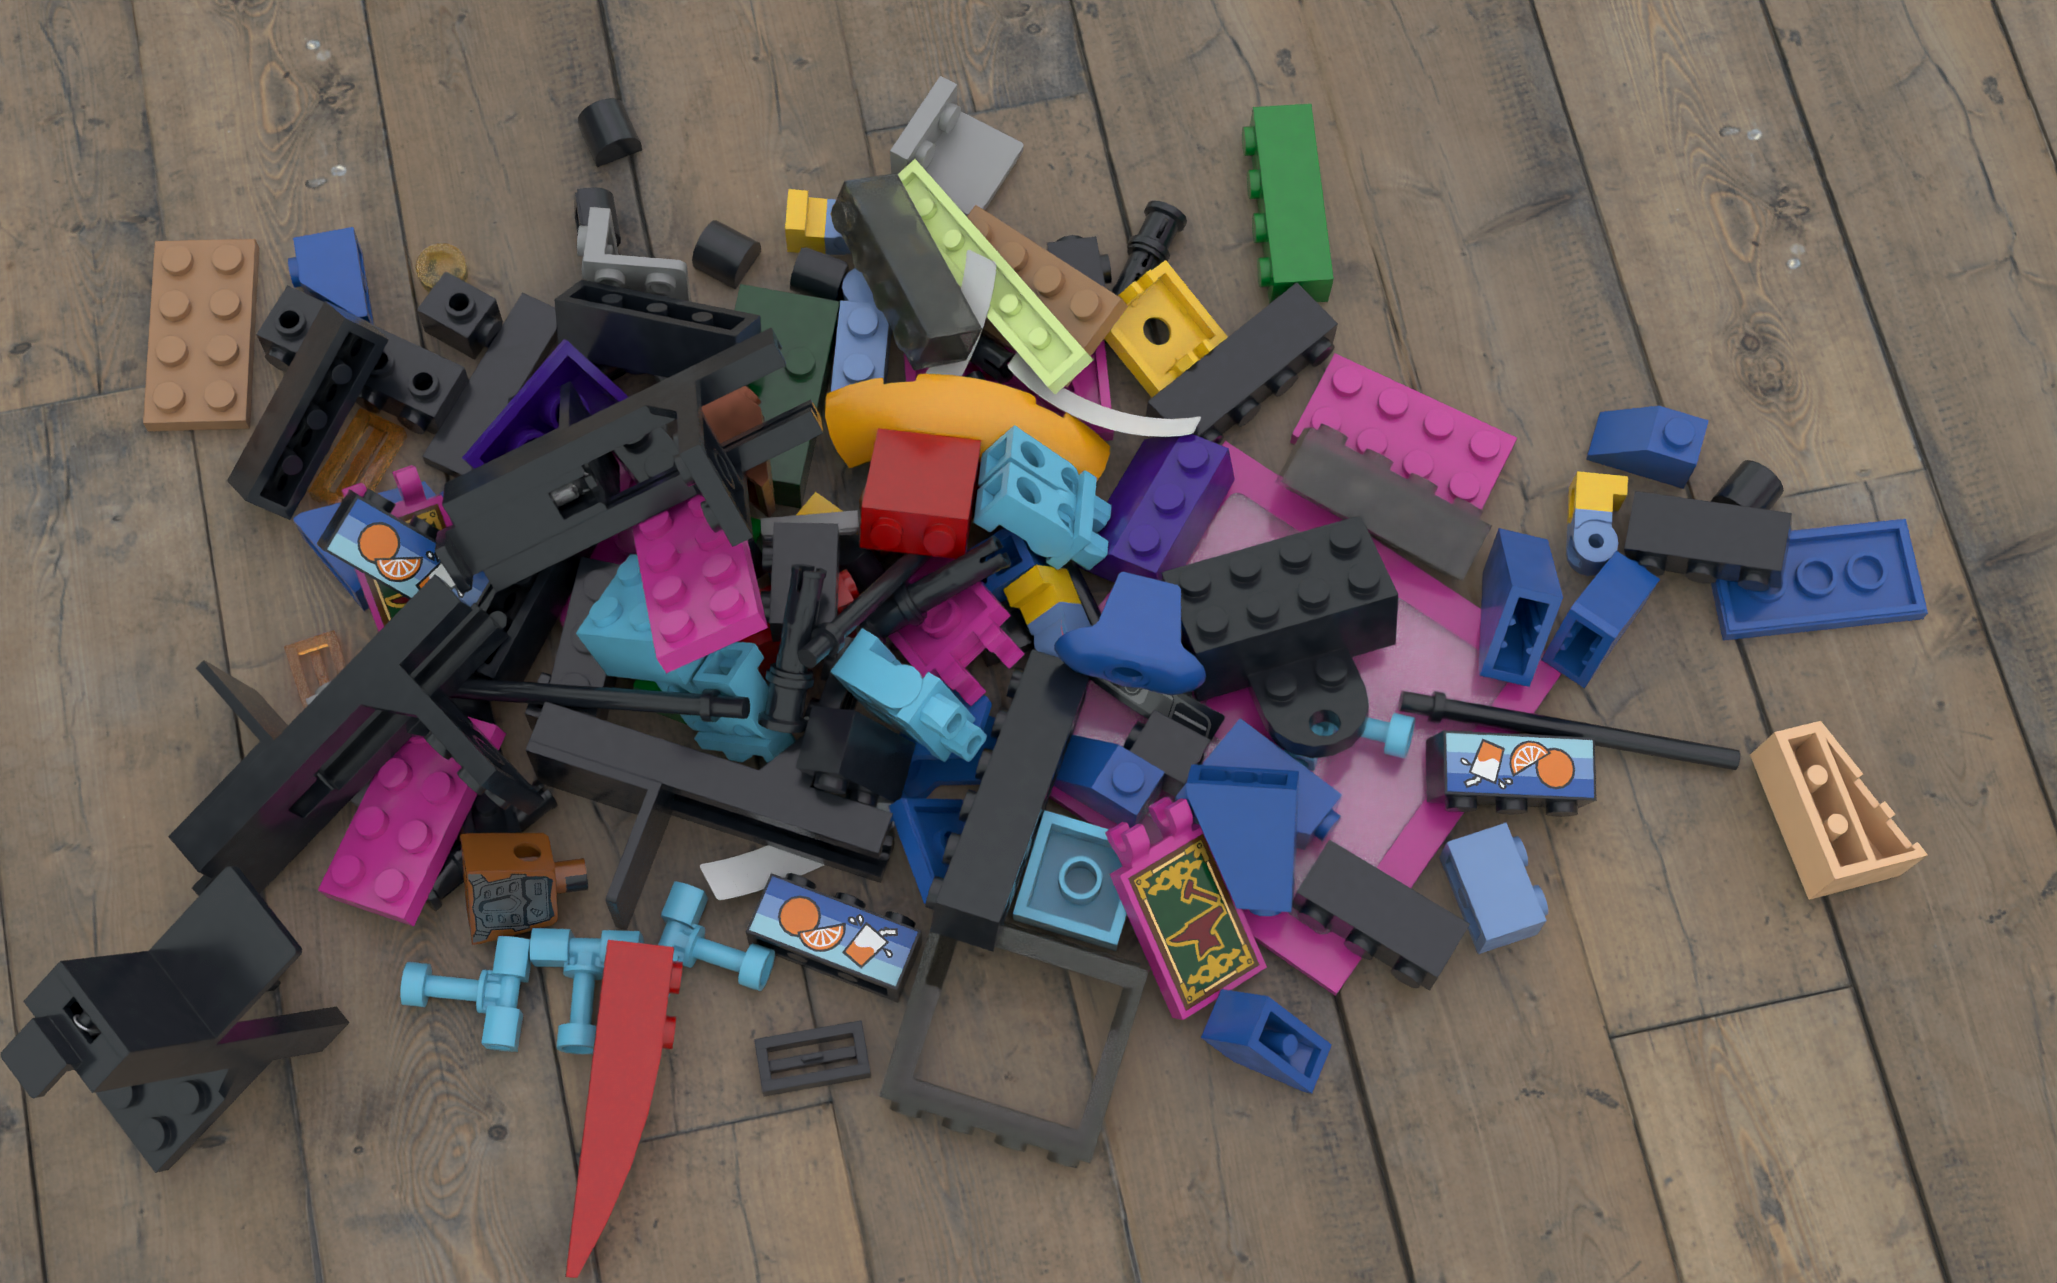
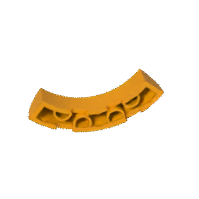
[825,374,1111,482]

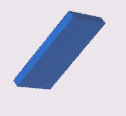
[1711,519,1928,641]

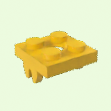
[1104,260,1228,398]

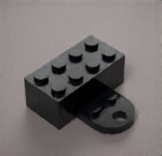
[1161,515,1399,758]

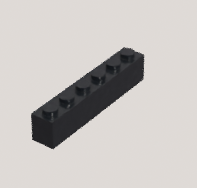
[925,649,1091,952]

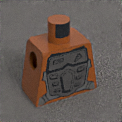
[460,833,588,945]

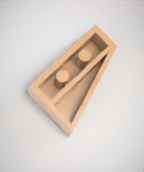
[1750,721,1928,900]

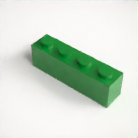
[1242,104,1334,304]

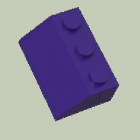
[462,339,628,469]
[1077,434,1235,583]

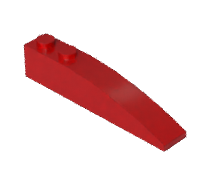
[565,940,683,1278]

